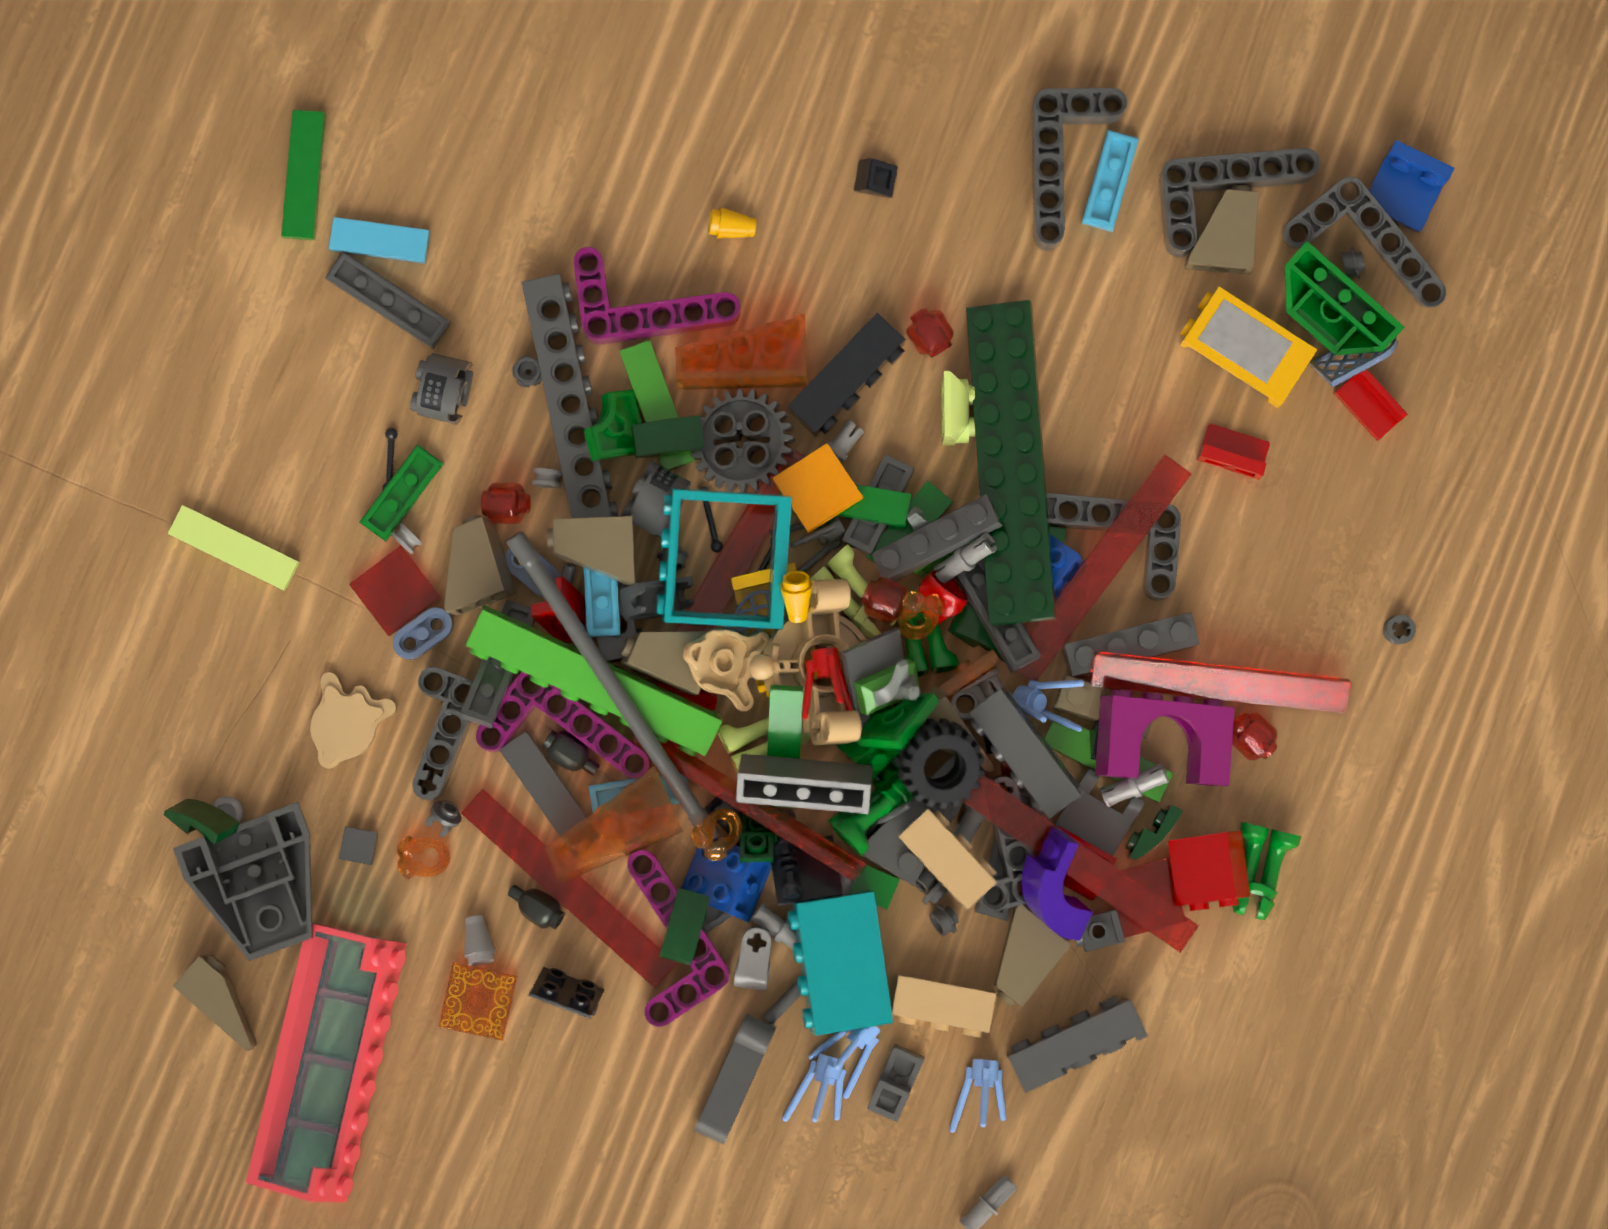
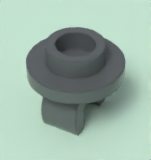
[426,801,462,837]
[915,870,948,904]

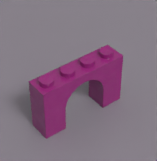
[1095,690,1235,786]

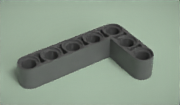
[1032,88,1128,251]
[1159,148,1320,257]
[1282,177,1446,308]
[1047,493,1181,601]

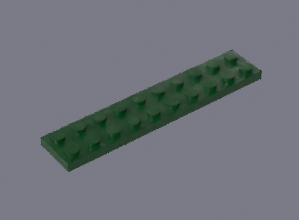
[966,300,1056,626]

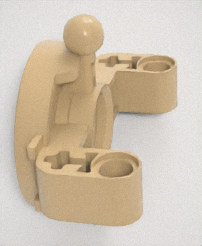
[749,579,867,745]

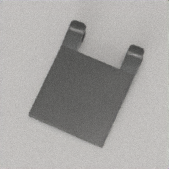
[842,627,905,729]
[1044,768,1144,856]

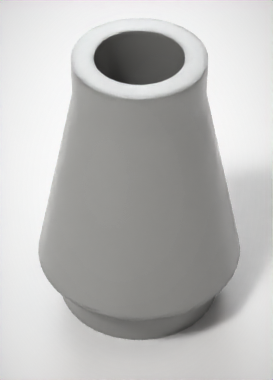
[464,915,496,966]

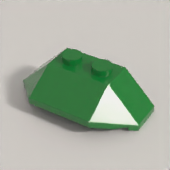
[1285,241,1405,356]

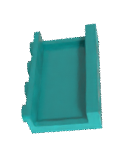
[788,890,893,1036]

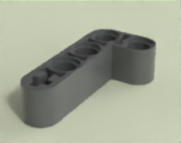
[412,667,473,801]
[978,775,1034,911]
[694,1013,777,1145]

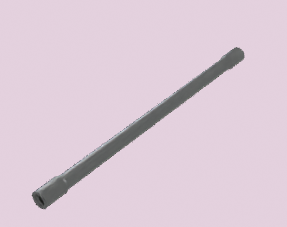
[506,531,721,843]

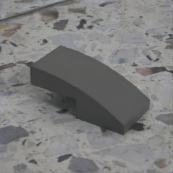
[867,1044,925,1122]

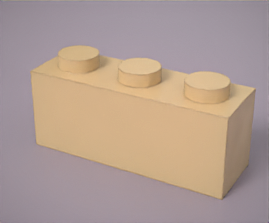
[899,809,997,910]
[891,975,996,1038]

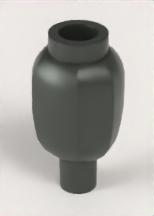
[542,730,600,776]
[508,884,565,929]

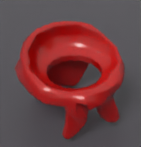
[916,571,968,625]

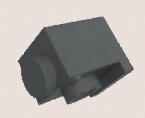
[1075,910,1125,952]

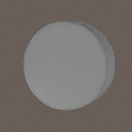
[212,797,244,825]

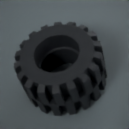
[895,718,985,809]

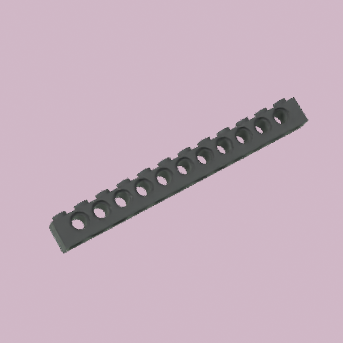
[522,274,643,663]

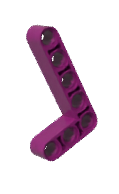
[574,247,741,345]
[476,672,651,779]
[627,850,730,1027]

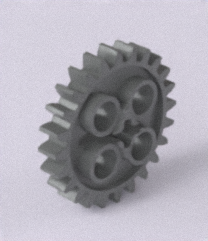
[691,388,795,493]

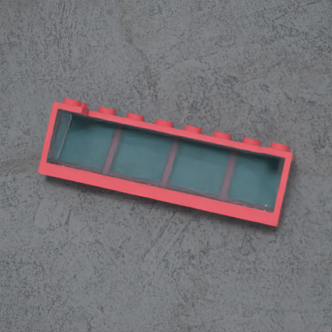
[246,923,407,1202]

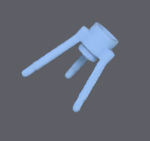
[1013,680,1084,732]
[808,1026,881,1099]
[782,1054,846,1122]
[949,1059,1006,1133]

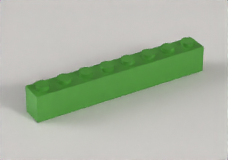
[466,605,722,757]

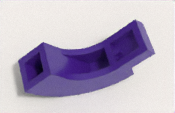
[1022,827,1093,941]

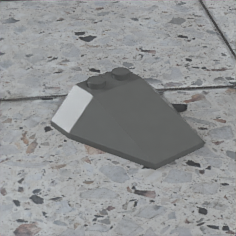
[173,802,313,961]

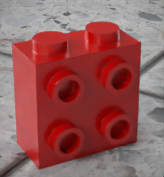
[1168,831,1250,911]

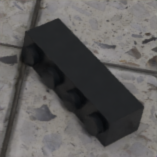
[788,313,905,437]

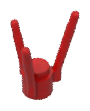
[801,648,854,720]

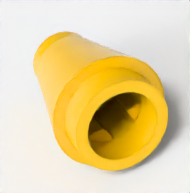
[708,207,756,239]
[780,571,813,623]

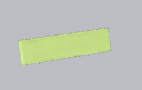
[168,505,300,591]

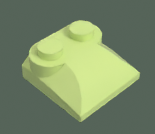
[941,371,975,446]

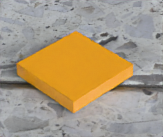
[772,443,863,534]

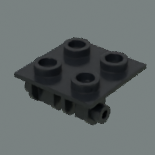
[771,834,843,906]
[528,967,605,1019]

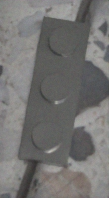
[842,455,915,556]

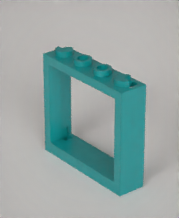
[657,488,792,629]

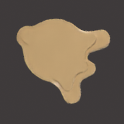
[683,628,769,711]
[310,672,397,769]

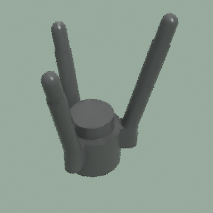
[770,516,845,572]

